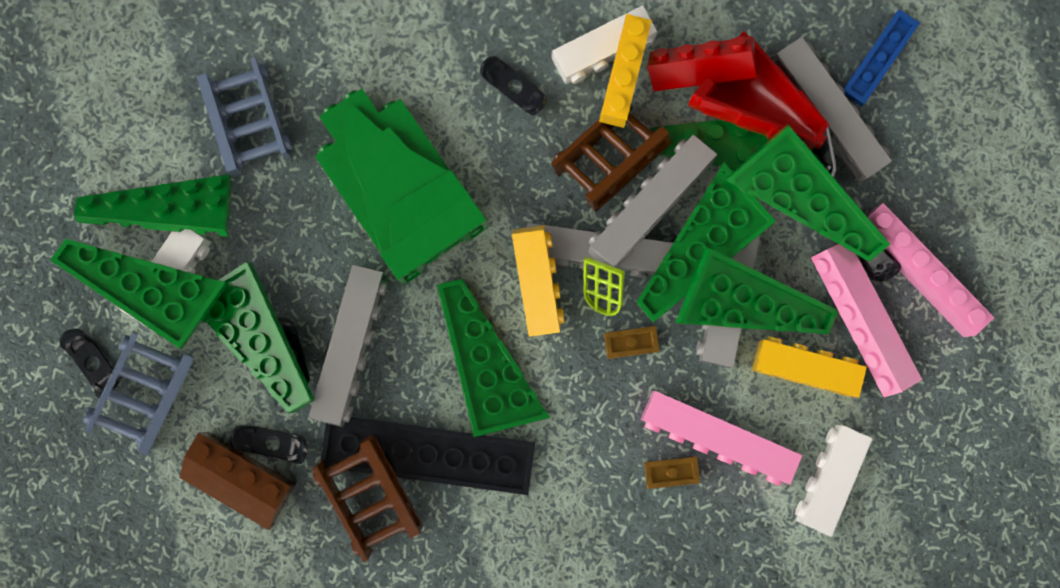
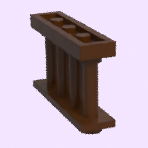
[551,105,671,212]
[312,434,423,563]

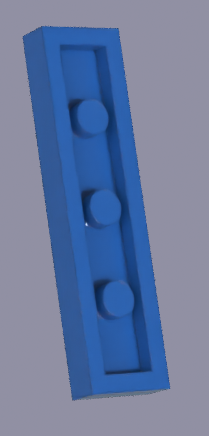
[843,9,920,107]

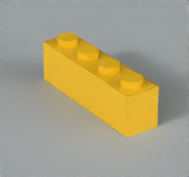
[599,14,652,128]
[512,225,565,337]
[751,336,866,398]

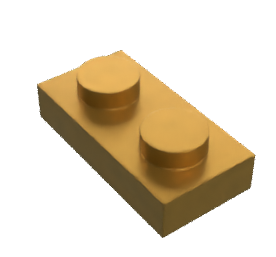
[604,326,660,359]
[644,456,700,489]

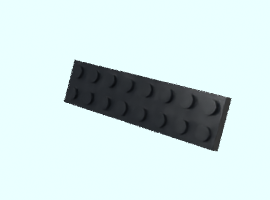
[320,417,535,495]

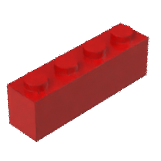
[647,36,758,92]

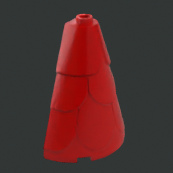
[688,31,830,151]

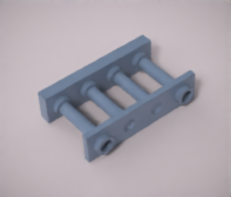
[196,57,293,177]
[82,330,194,455]

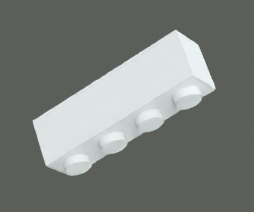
[552,5,657,84]
[119,229,211,327]
[795,425,873,537]

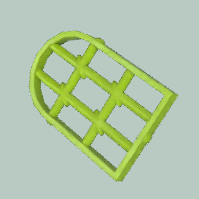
[583,257,624,316]

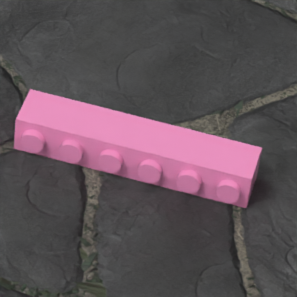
[866,203,994,337]
[811,244,922,397]
[640,391,802,486]

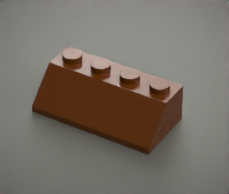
[179,432,296,530]

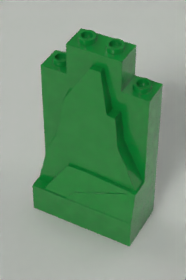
[315,88,488,286]

